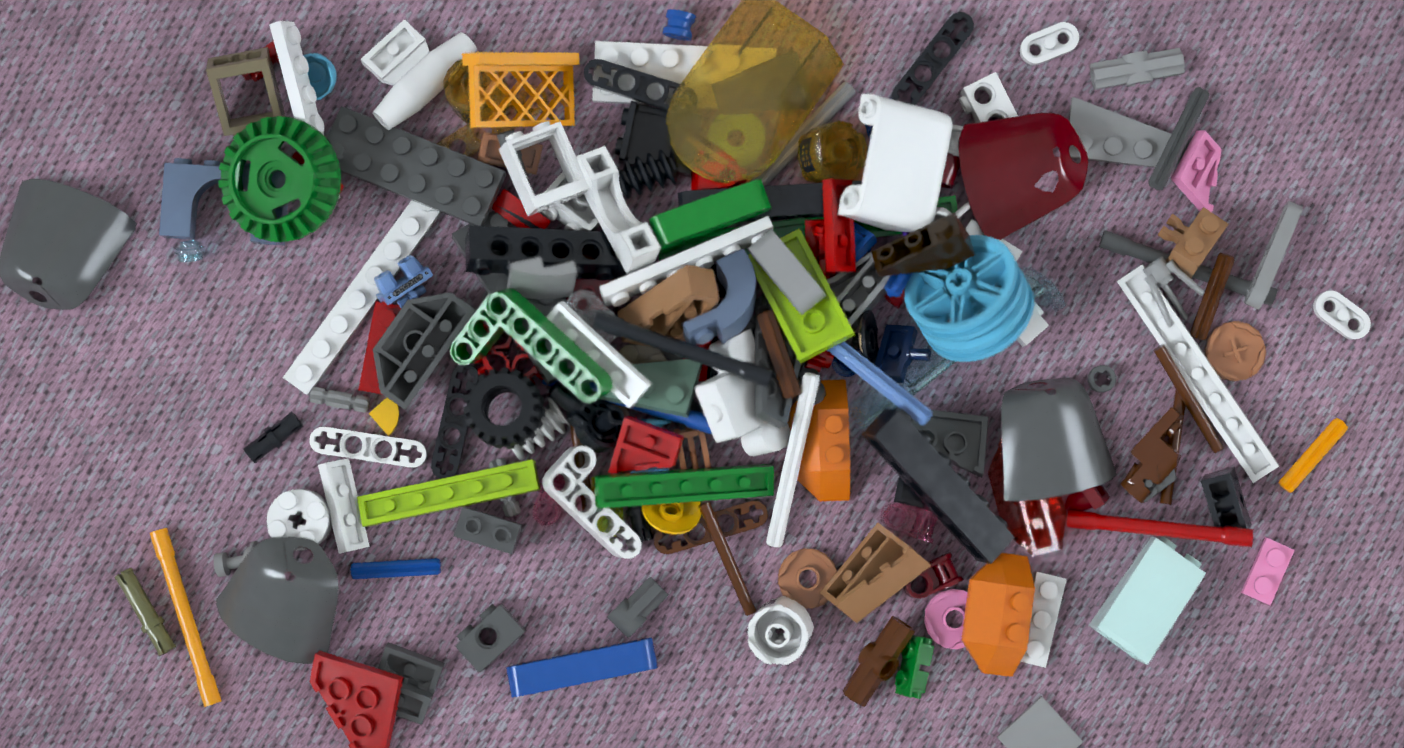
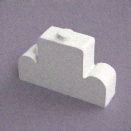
[695,329,791,457]

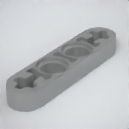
[1244,201,1303,310]

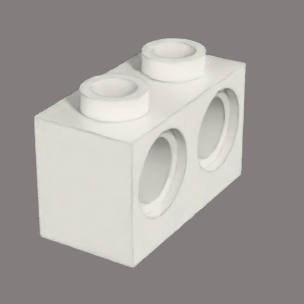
[959,72,1018,123]

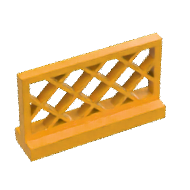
[462,52,580,128]

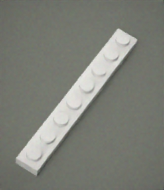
[283,200,442,395]
[1117,264,1279,483]

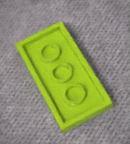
[748,228,855,364]

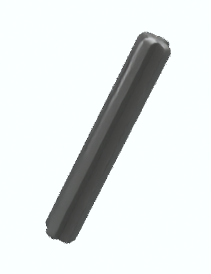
[1148,87,1209,191]

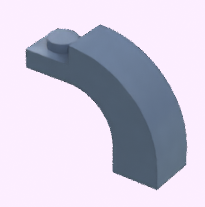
[683,249,756,345]

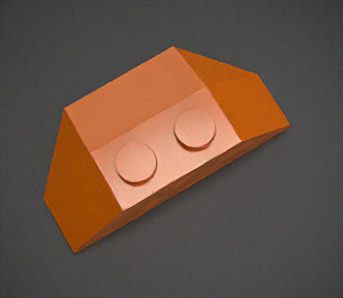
[788,380,851,501]
[961,553,1035,677]

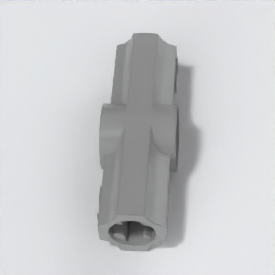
[1089,48,1185,90]

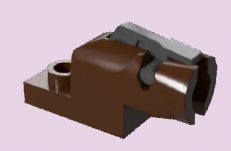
[1120,407,1184,503]

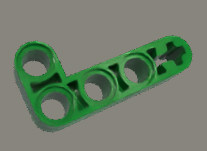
[649,179,772,254]

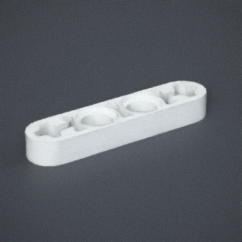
[309,427,428,468]

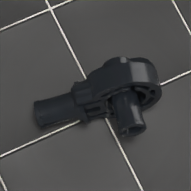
[547,381,624,453]

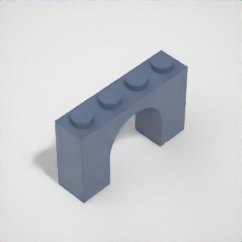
[159,158,288,246]

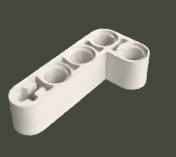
[542,446,642,559]

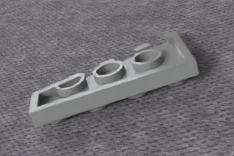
[1069,97,1189,170]

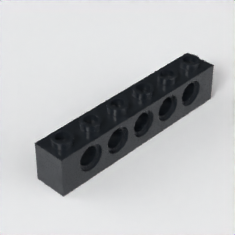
[465,225,638,281]

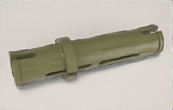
[114,568,177,656]

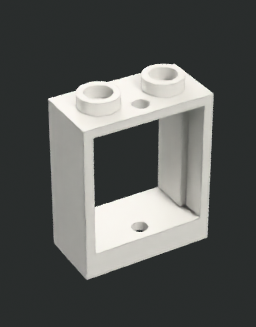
[499,121,590,216]

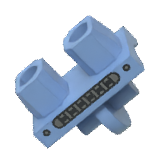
[374,255,433,309]

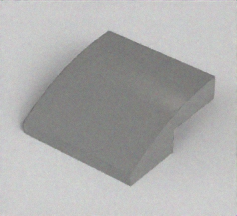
[507,257,577,299]

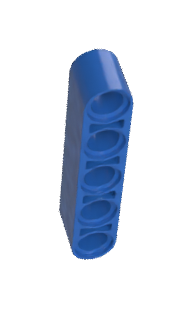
[506,638,658,697]

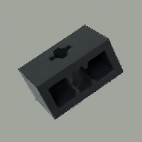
[1200,467,1252,529]

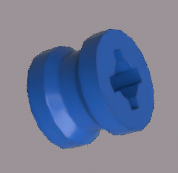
[662,9,696,41]

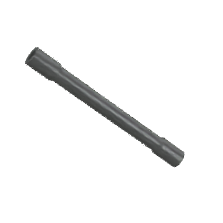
[1099,230,1277,306]

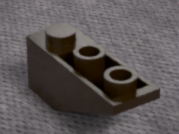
[872,212,975,277]

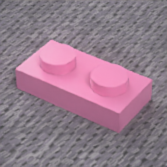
[1241,537,1295,606]

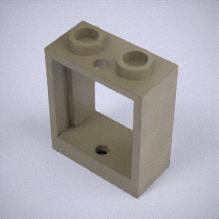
[206,47,285,136]

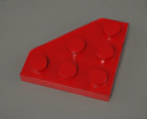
[310,650,403,748]

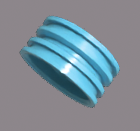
[905,235,1034,362]

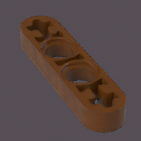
[654,500,768,554]

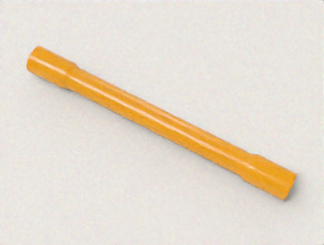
[149,528,222,707]

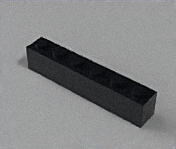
[861,408,1015,564]

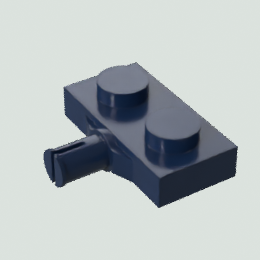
[875,324,931,383]

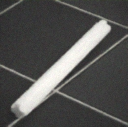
[766,373,820,547]

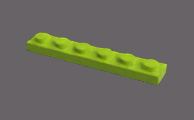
[357,459,541,527]

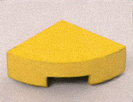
[369,398,399,436]

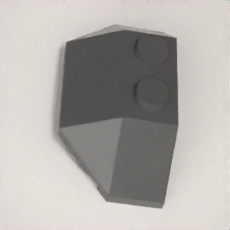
[373,292,475,410]

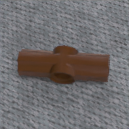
[842,616,915,707]

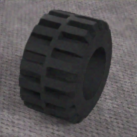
[463,368,545,449]

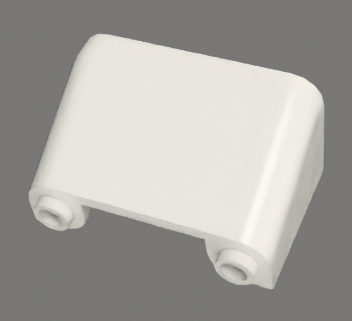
[838,94,952,232]

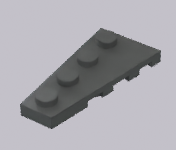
[755,295,800,429]

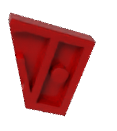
[608,415,684,474]

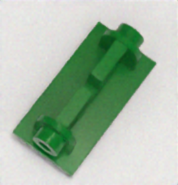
[895,635,935,699]

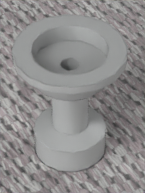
[213,541,258,577]

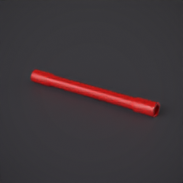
[1067,510,1254,547]

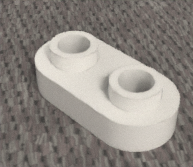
[1020,22,1079,65]
[1313,291,1371,340]

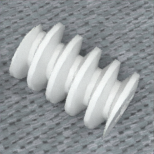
[512,398,570,460]

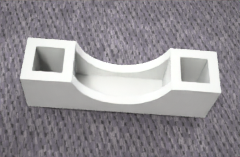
[577,146,661,274]

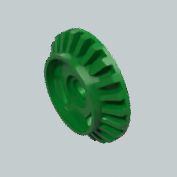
[218,116,341,242]

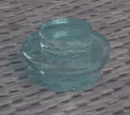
[174,240,205,262]

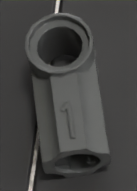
[607,577,668,638]

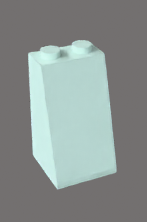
[1088,536,1206,665]

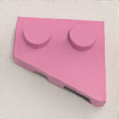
[1171,130,1221,212]

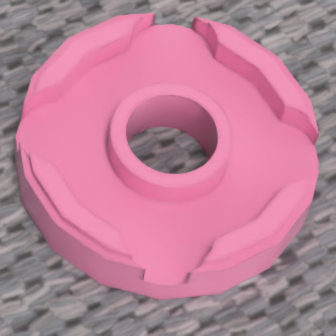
[924,589,968,650]

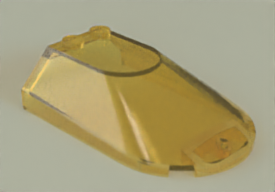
[666,0,844,183]

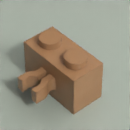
[1158,207,1229,278]

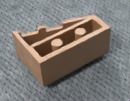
[617,265,719,348]
[820,523,931,623]

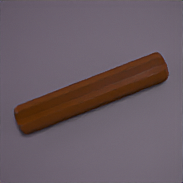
[1190,253,1235,340]
[757,310,801,399]

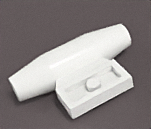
[361,19,477,130]

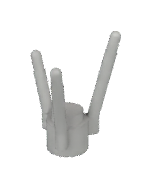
[1143,256,1204,327]

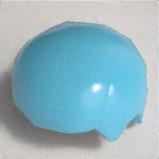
[303,53,337,100]

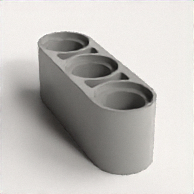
[747,230,826,315]

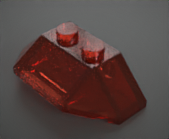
[988,438,1067,556]

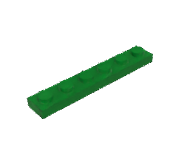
[595,464,774,509]

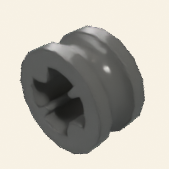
[1087,365,1116,393]

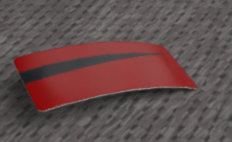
[492,189,550,229]

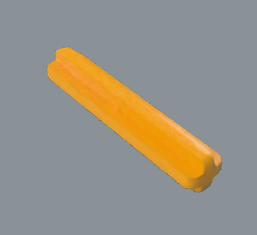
[1279,418,1348,493]

